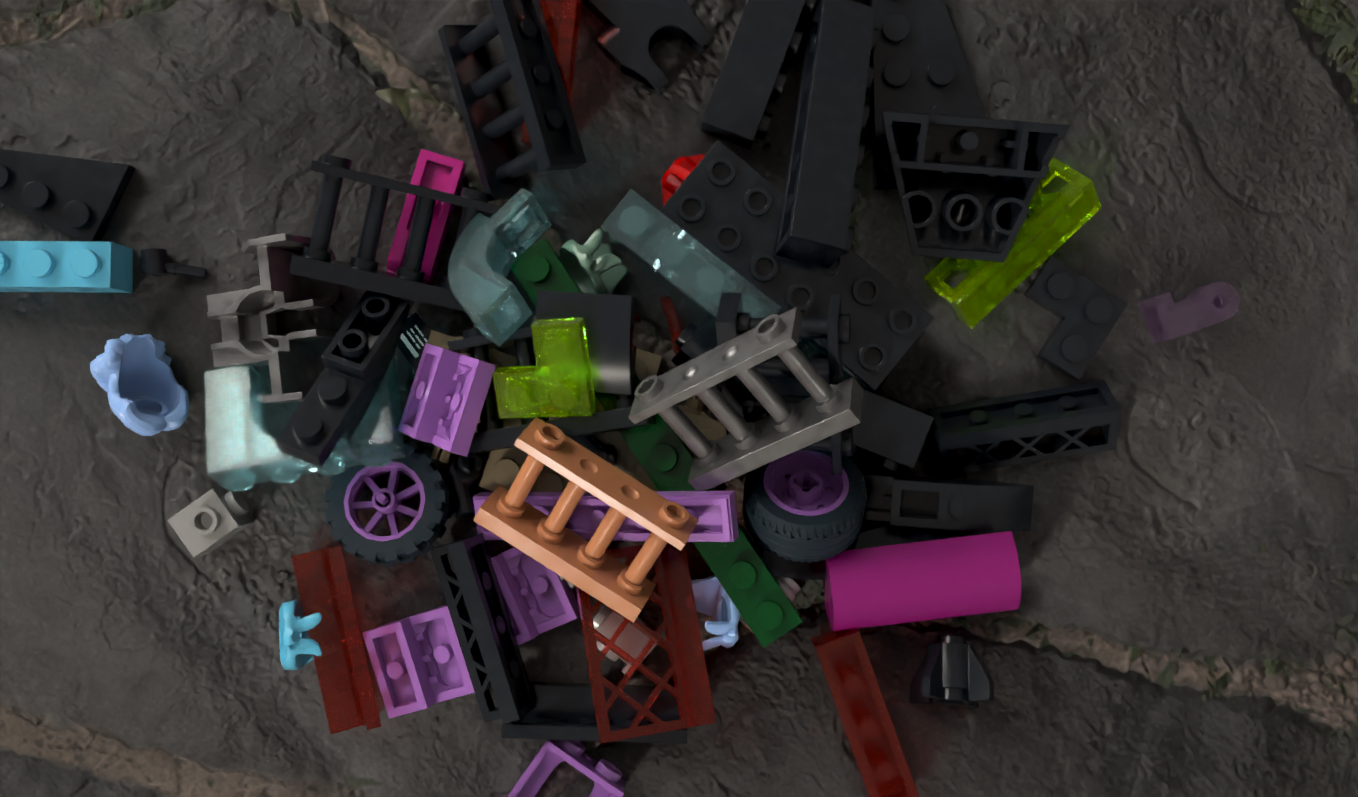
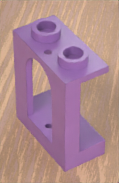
[507,740,626,797]

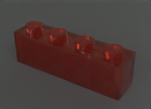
[810,629,919,797]

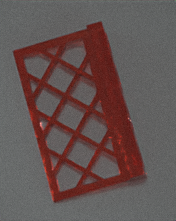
[576,543,716,743]

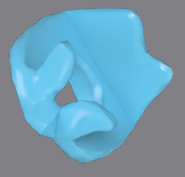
[279,599,337,670]

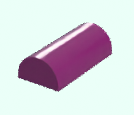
[825,531,1021,632]

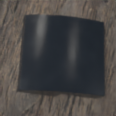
[535,290,637,395]

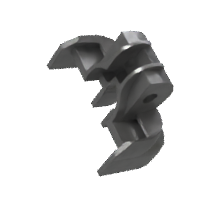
[207,233,341,403]

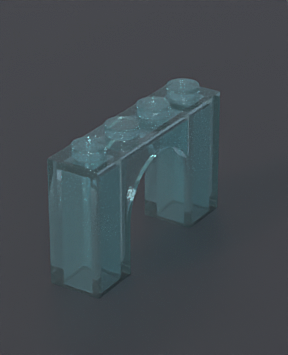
[601,189,781,321]
[204,355,405,491]

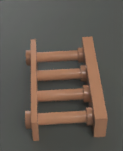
[473,417,699,623]

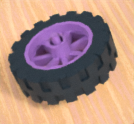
[324,441,452,567]

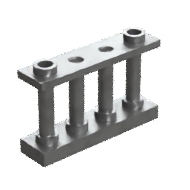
[629,307,864,491]

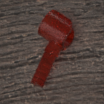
[659,296,683,354]

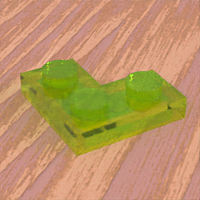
[493,317,597,419]

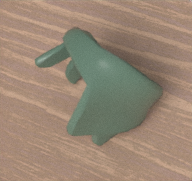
[560,229,628,294]

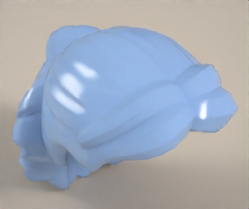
[90,334,189,436]

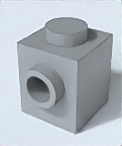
[167,486,253,558]

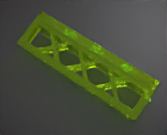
[924,157,1102,329]

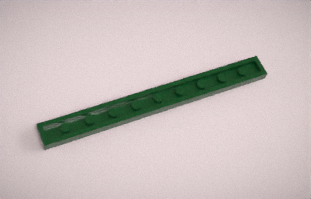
[508,238,804,648]

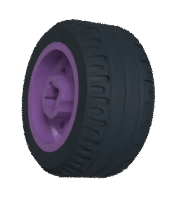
[742,450,867,563]

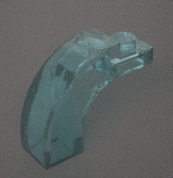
[448,188,551,346]

